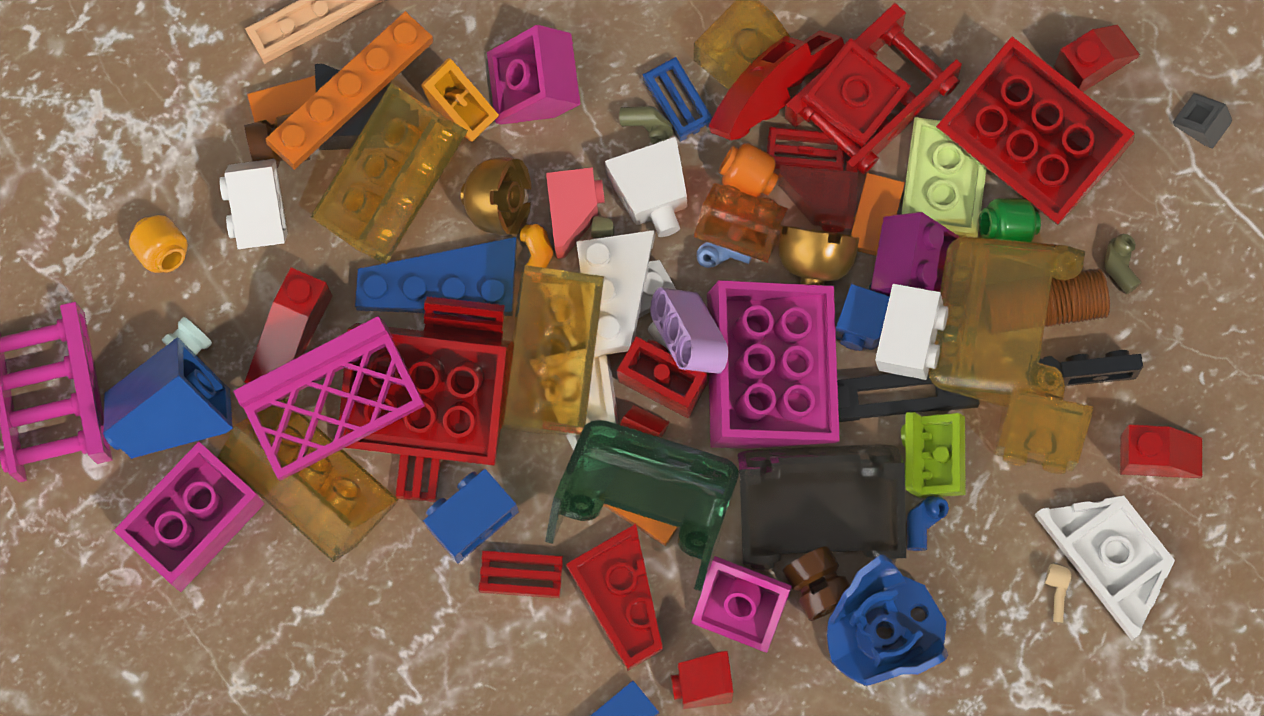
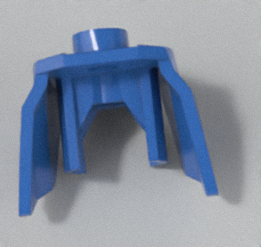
[827,554,948,686]

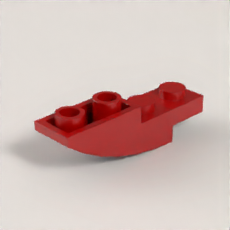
[708,30,845,141]

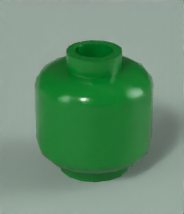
[979,198,1041,249]

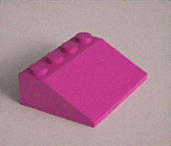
[707,280,840,449]

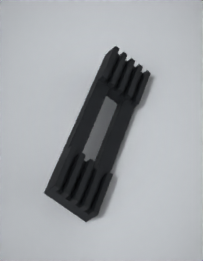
[837,365,980,422]

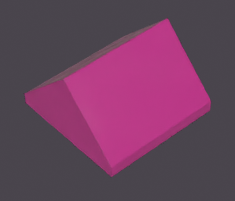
[691,556,792,653]

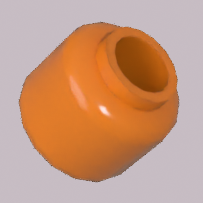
[718,143,779,201]

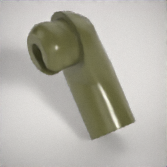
[619,106,673,144]
[1104,234,1142,295]

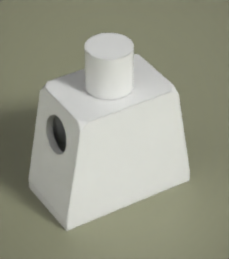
[605,137,687,237]

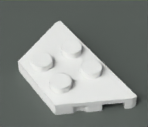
[1035,496,1175,641]

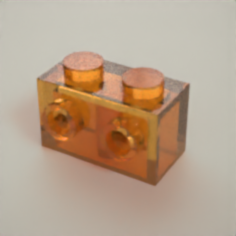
[694,183,788,263]

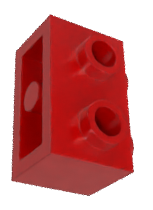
[617,336,707,418]

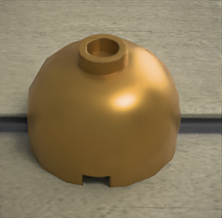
[460,157,532,236]
[779,226,859,286]

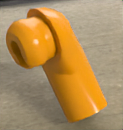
[520,224,553,283]

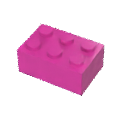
[113,442,264,592]

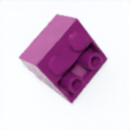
[870,212,967,315]

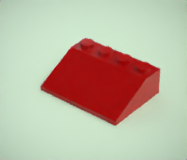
[936,36,1135,225]
[339,323,512,466]

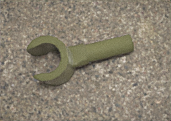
[591,216,615,238]

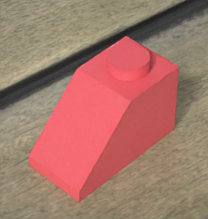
[546,167,605,259]

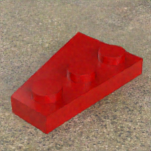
[566,523,663,671]

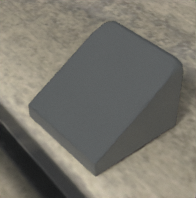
[1173,93,1232,148]

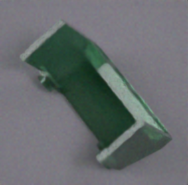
[545,420,739,591]

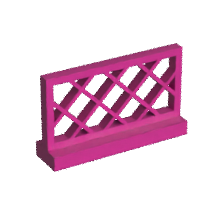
[233,316,425,481]

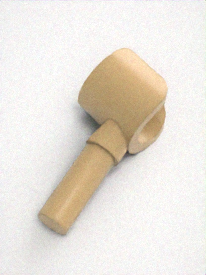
[1044,563,1071,623]

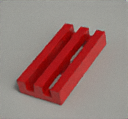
[767,127,845,175]
[423,296,505,340]
[395,443,441,502]
[479,551,563,599]

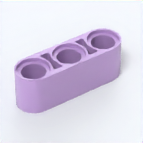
[650,288,728,374]

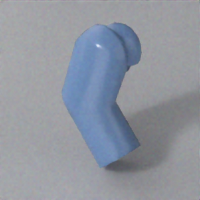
[697,235,755,268]

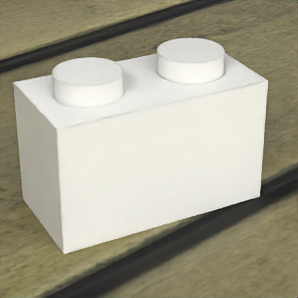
[220,159,288,249]
[875,284,948,380]

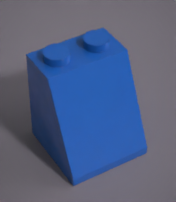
[103,337,233,459]

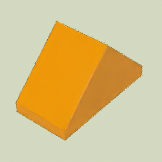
[421,58,499,142]

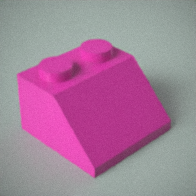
[487,25,581,125]

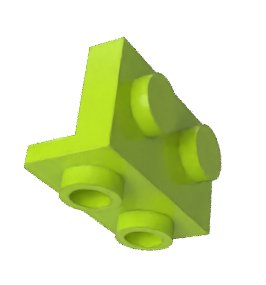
[901,412,966,498]

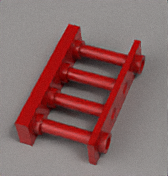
[785,3,962,180]

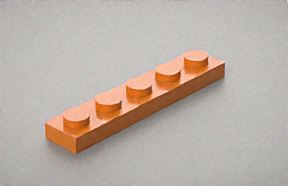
[266,11,433,170]

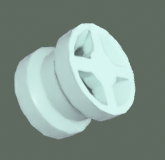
[162,317,212,355]

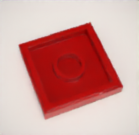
[801,38,911,148]

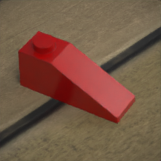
[244,267,333,384]

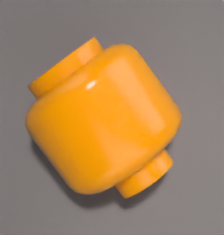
[129,215,188,273]

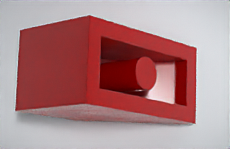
[1054,24,1140,92]
[1120,424,1202,479]
[671,651,734,709]

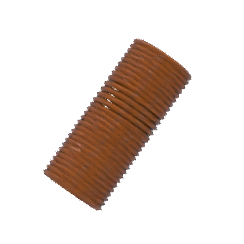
[981,268,1110,336]

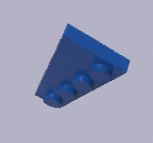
[355,237,517,316]

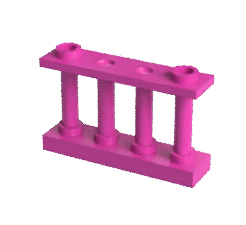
[0,302,113,483]

